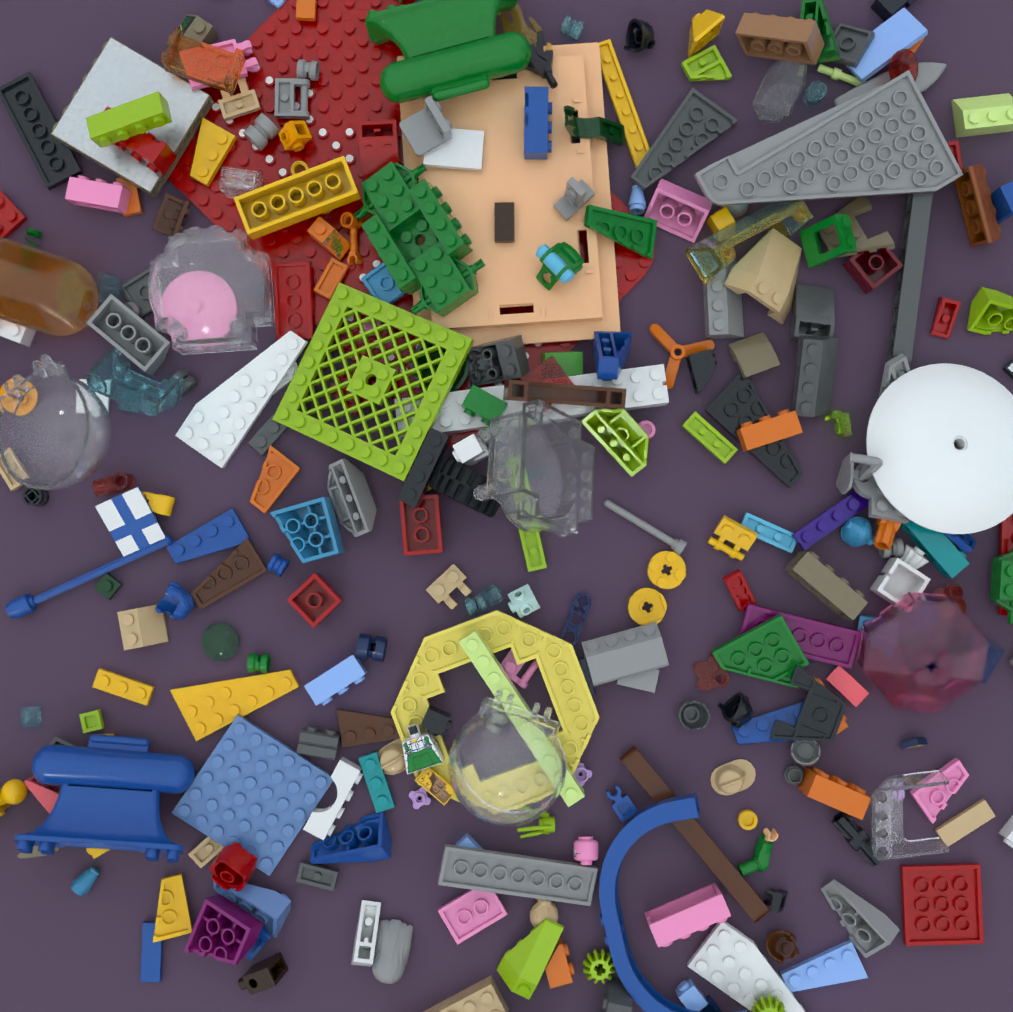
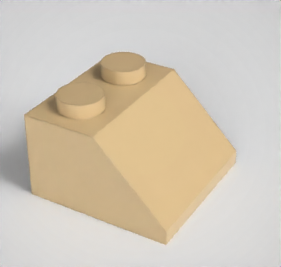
[117,605,169,650]

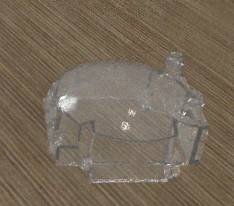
[148,225,276,355]
[473,399,595,537]

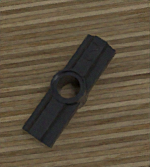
[831,812,884,867]

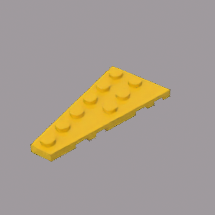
[170,669,300,741]

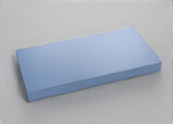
[845,8,928,83]

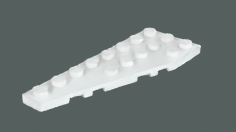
[175,330,308,468]
[687,921,805,1012]

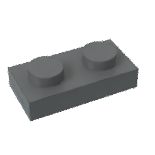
[248,414,289,456]
[296,861,339,891]

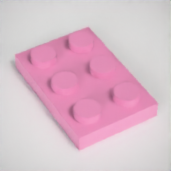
[438,890,508,945]

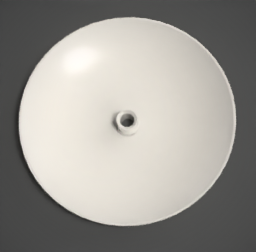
[866,363,1013,534]

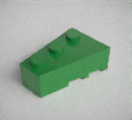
[800,0,841,65]

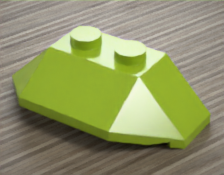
[581,408,649,477]

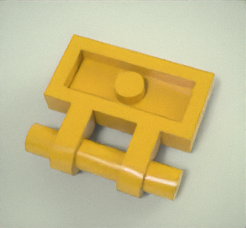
[707,515,758,561]

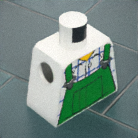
[402,723,444,774]

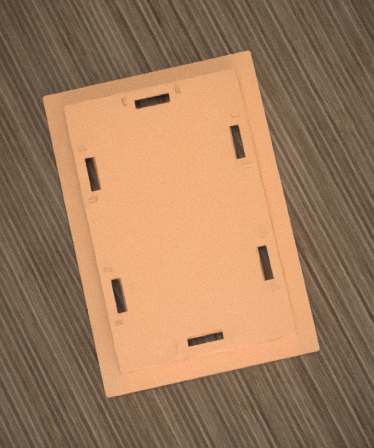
[397,42,621,349]

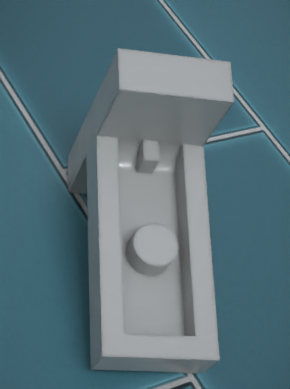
[553,177,595,221]

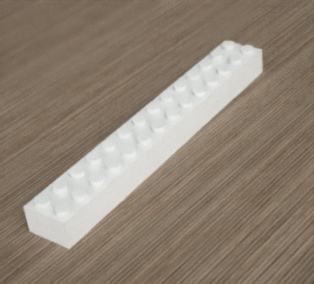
[394,364,669,440]

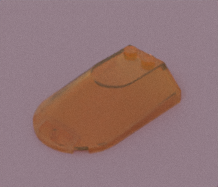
[0,237,99,336]

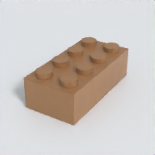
[735,12,824,65]

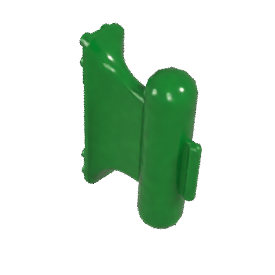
[365,0,532,103]

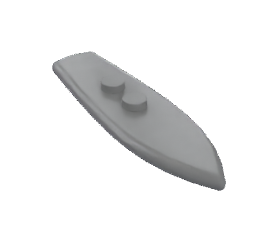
[834,62,947,107]

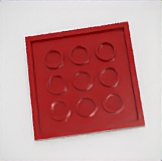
[900,863,984,946]

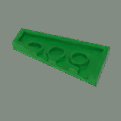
[584,205,657,259]

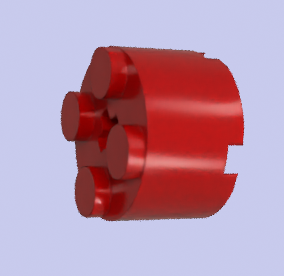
[209,842,258,891]

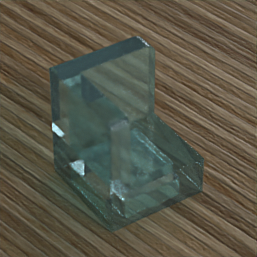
[94,272,121,302]

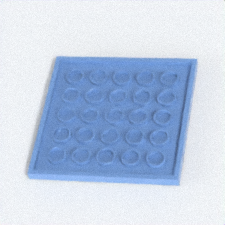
[172,714,333,876]

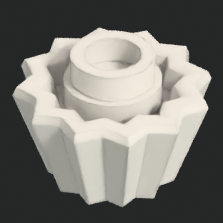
[900,544,929,570]

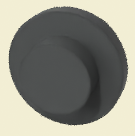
[784,765,804,785]

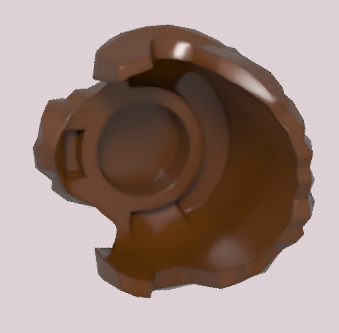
[765,929,799,964]

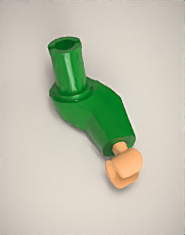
[738,828,779,877]

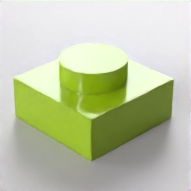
[79,709,105,733]

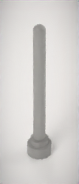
[604,500,687,555]

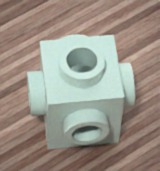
[508,584,540,618]

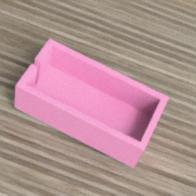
[644,882,731,948]

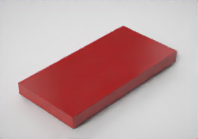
[273,261,315,340]

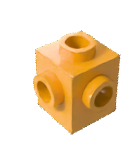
[278,120,312,152]

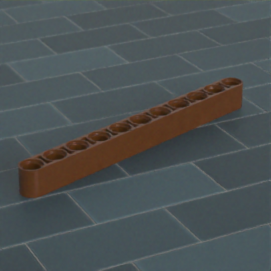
[620,746,770,923]

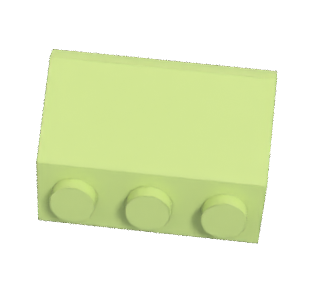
[951,93,1013,138]

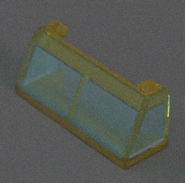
[684,201,813,284]

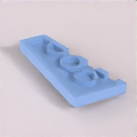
[780,939,868,992]

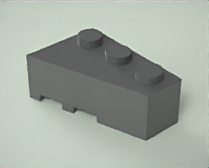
[600,977,632,1012]

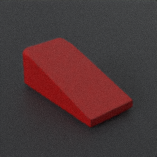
[930,297,961,339]

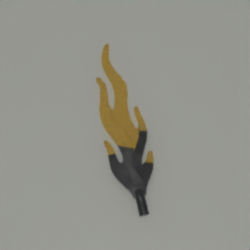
[499,4,558,89]

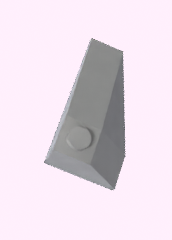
[821,879,899,958]

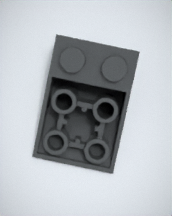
[788,284,835,342]
[467,335,530,387]

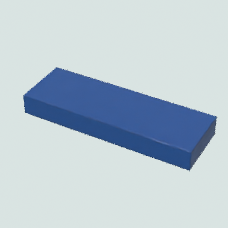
[140,921,163,983]

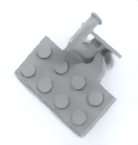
[836,452,909,524]

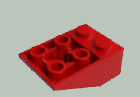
[358,119,400,182]

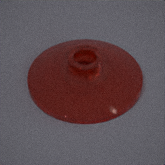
[889,49,918,81]

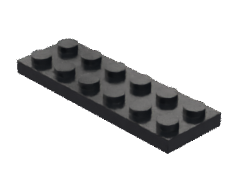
[0,72,83,190]

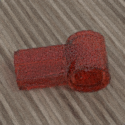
[92,473,135,497]

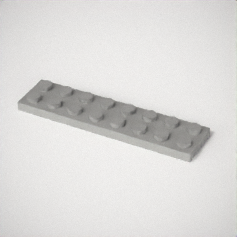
[437,844,598,906]

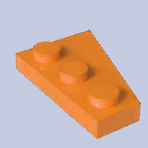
[250,445,301,514]

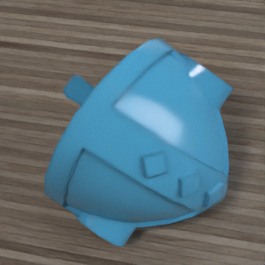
[840,517,875,547]

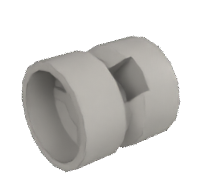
[243,113,279,151]

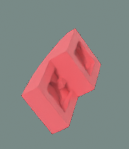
[826,666,869,707]

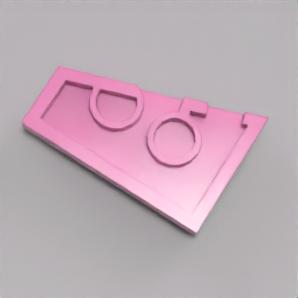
[909,758,969,824]

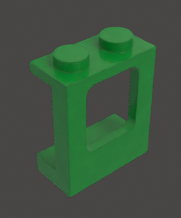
[799,214,857,268]

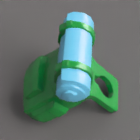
[536,242,584,290]

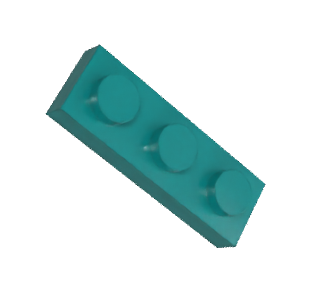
[358,751,395,813]

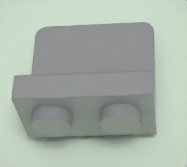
[399,96,453,156]

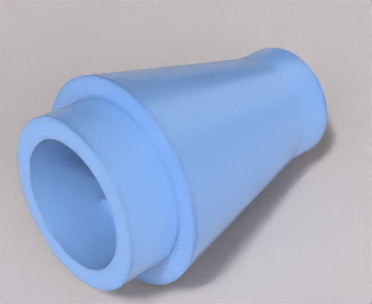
[628,185,647,215]

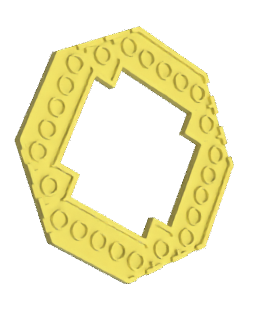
[391,610,600,819]

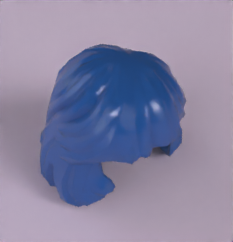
[155,581,194,620]

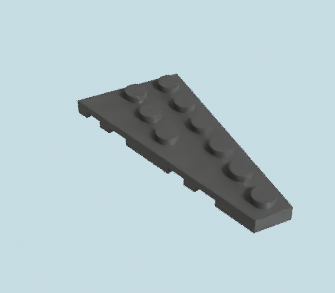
[629,87,739,191]

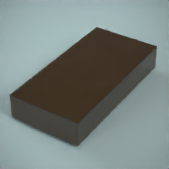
[495,202,515,243]

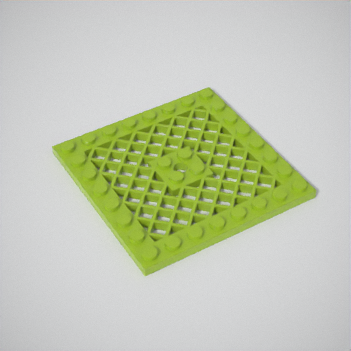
[272,282,474,482]

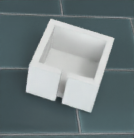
[870,558,931,612]

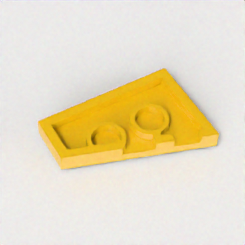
[190,117,237,187]
[153,873,193,943]

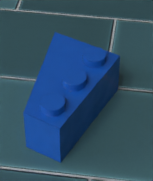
[524,87,552,160]
[592,331,632,381]

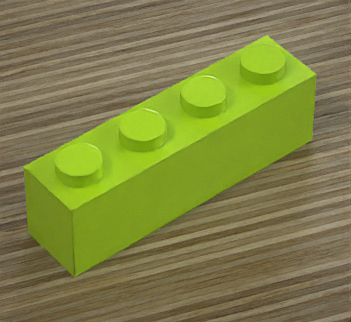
[86,91,172,148]

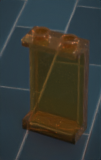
[161,28,245,94]

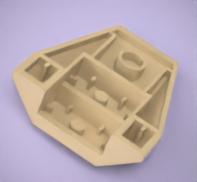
[723,228,802,324]

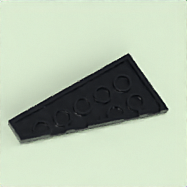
[704,372,803,488]

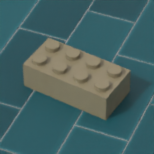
[783,551,868,621]

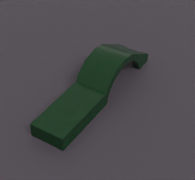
[564,105,625,146]

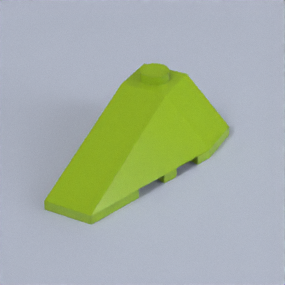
[967,287,1013,335]
[497,918,564,1000]

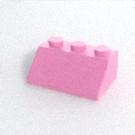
[644,178,712,243]

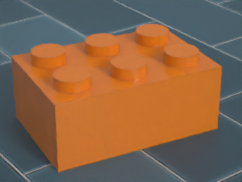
[797,766,871,820]

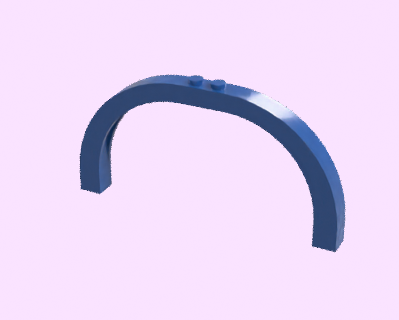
[599,793,747,1012]

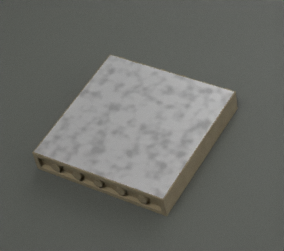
[51,36,214,199]

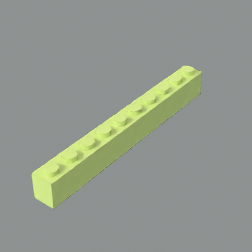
[459,628,585,807]

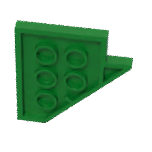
[711,614,809,688]

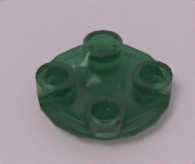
[201,623,240,661]

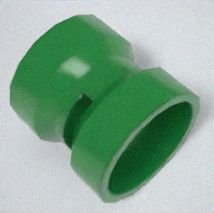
[247,653,271,673]

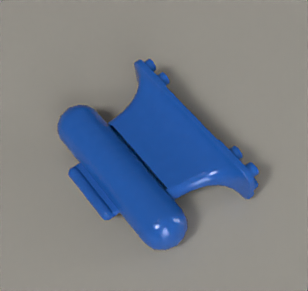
[14,734,195,863]

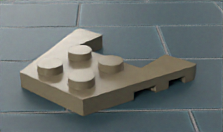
[818,196,895,258]

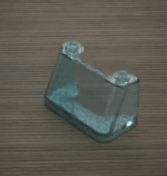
[87,348,183,416]

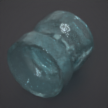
[560,15,585,41]
[803,81,827,107]
[464,592,488,617]

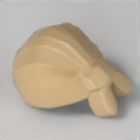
[529,899,559,928]

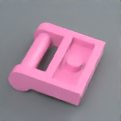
[500,649,539,689]

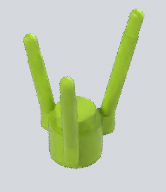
[516,808,555,839]

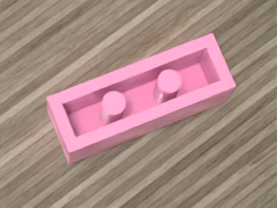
[65,175,131,214]

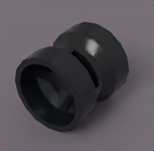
[22,487,49,507]

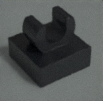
[764,889,788,913]

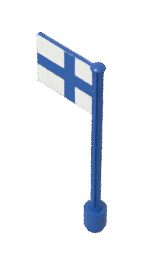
[5,486,172,619]

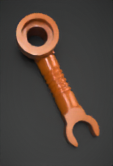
[340,212,362,265]

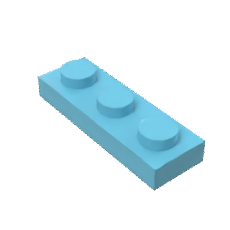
[740,512,797,553]

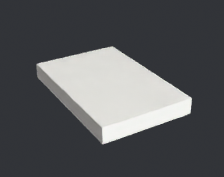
[423,128,484,171]

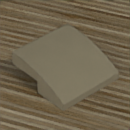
[728,332,780,379]

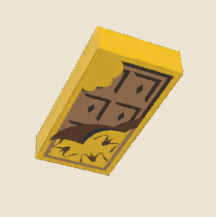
[415,767,457,805]

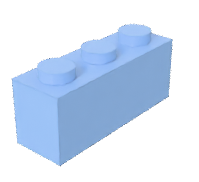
[304,653,368,706]

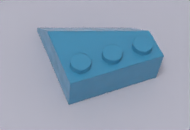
[270,497,345,563]

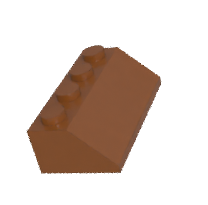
[954,163,1001,247]

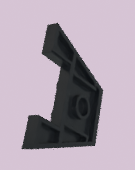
[769,665,847,742]

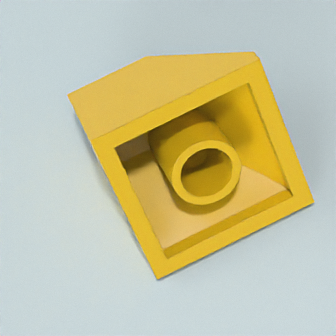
[688,9,725,58]

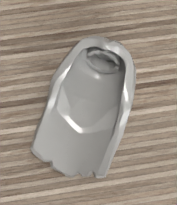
[372,919,413,984]

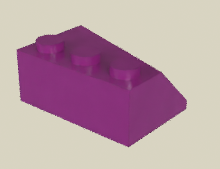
[183,894,264,965]

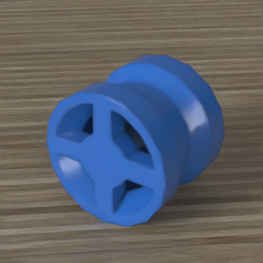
[267,553,290,577]

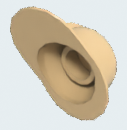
[378,738,406,775]
[710,759,756,796]

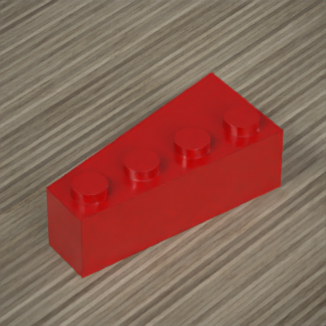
[104,106,177,175]

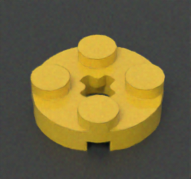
[647,551,686,589]
[628,588,667,625]

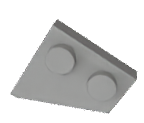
[879,353,910,397]

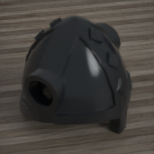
[623,18,655,53]
[718,692,753,728]

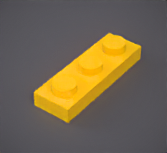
[92,668,155,706]

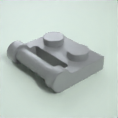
[274,78,310,120]

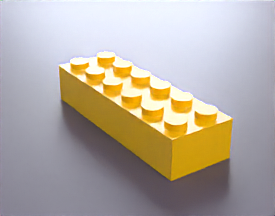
[234,156,361,240]

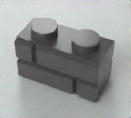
[297,725,341,760]

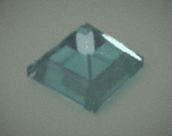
[481,584,504,607]
[21,707,41,727]

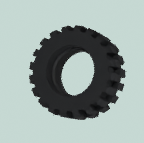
[429,457,506,518]

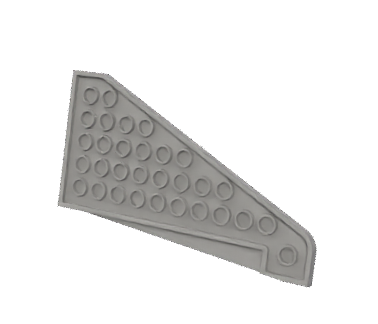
[694,70,963,206]

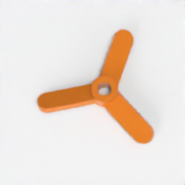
[649,324,715,390]

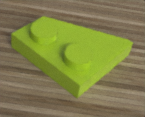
[681,45,732,82]

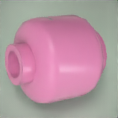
[573,836,599,865]

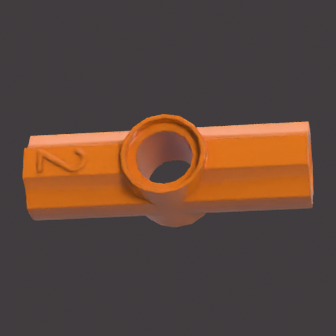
[873,519,901,550]

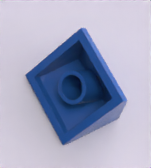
[991,181,1013,224]

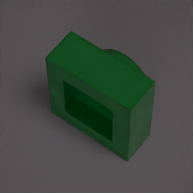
[94,572,123,599]

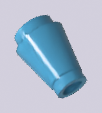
[70,866,100,896]

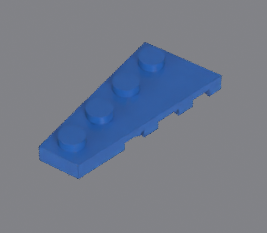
[166,508,253,564]
[731,702,803,745]

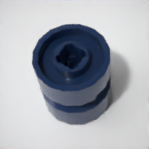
[356,633,388,662]

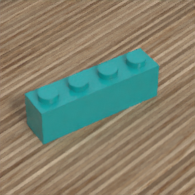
[900,520,970,579]

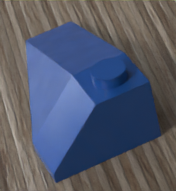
[310,812,392,864]

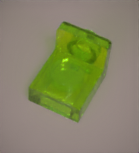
[825,410,852,438]

